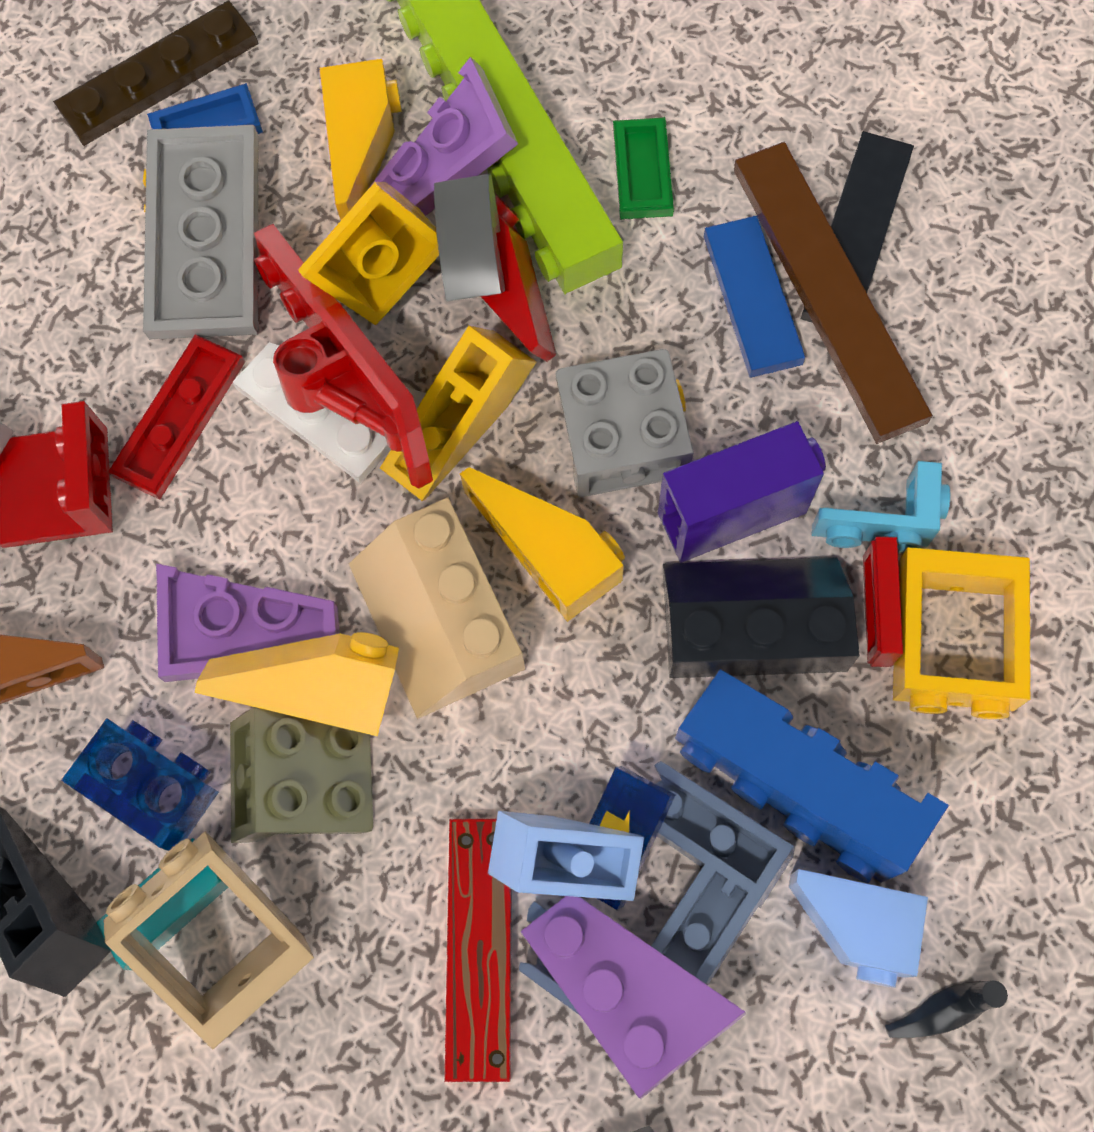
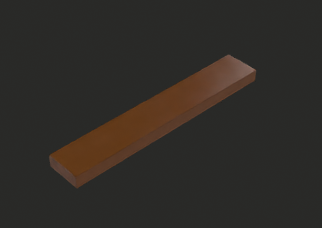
[734,141,933,444]

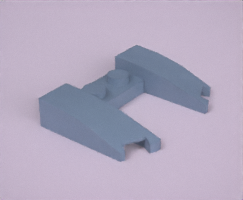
[519,761,794,1014]

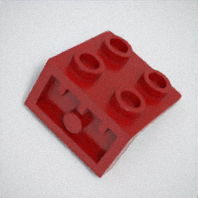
[0,401,113,548]

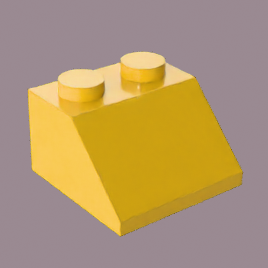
[298,182,439,325]

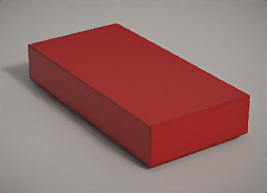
[863,537,903,667]

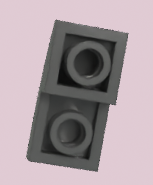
[434,173,506,301]

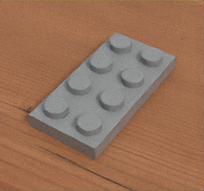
[143,125,259,339]

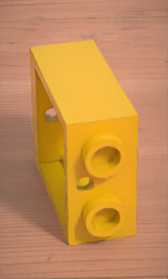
[893,547,1031,719]

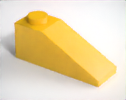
[320,59,402,220]
[380,325,537,501]
[460,467,625,622]
[194,632,399,736]

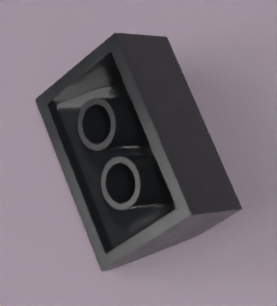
[662,557,860,678]

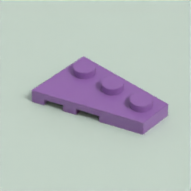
[156,563,339,682]
[520,896,746,1099]

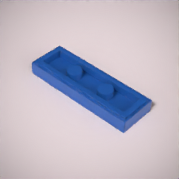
[703,216,805,378]

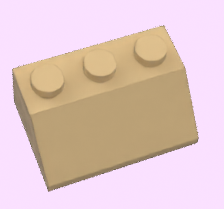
[349,497,526,719]

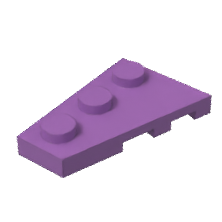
[365,57,518,216]

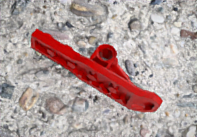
[254,224,433,489]

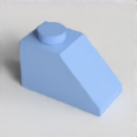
[488,811,644,901]
[789,869,928,988]

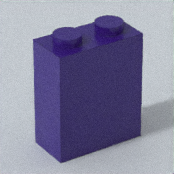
[657,421,826,563]

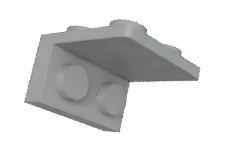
[556,349,694,498]

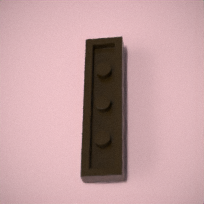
[53,0,259,147]

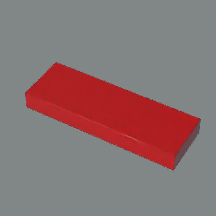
[108,334,245,500]

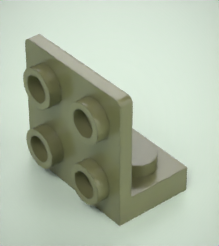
[230,707,373,843]

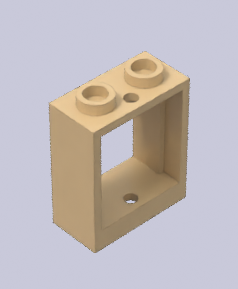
[104,831,314,1050]

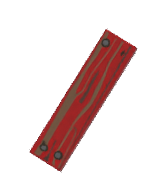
[444,819,512,1082]

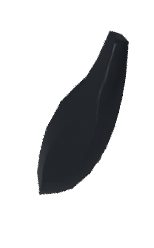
[885,980,1008,1038]

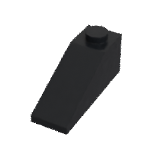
[0,807,111,997]

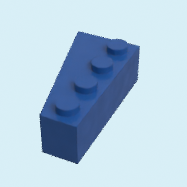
[675,669,949,884]

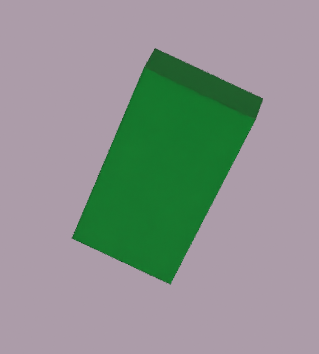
[613,117,674,220]

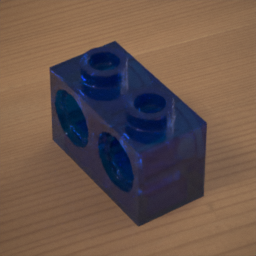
[61,718,219,851]

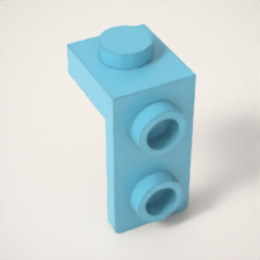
[811,461,950,553]

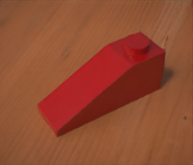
[481,195,556,362]

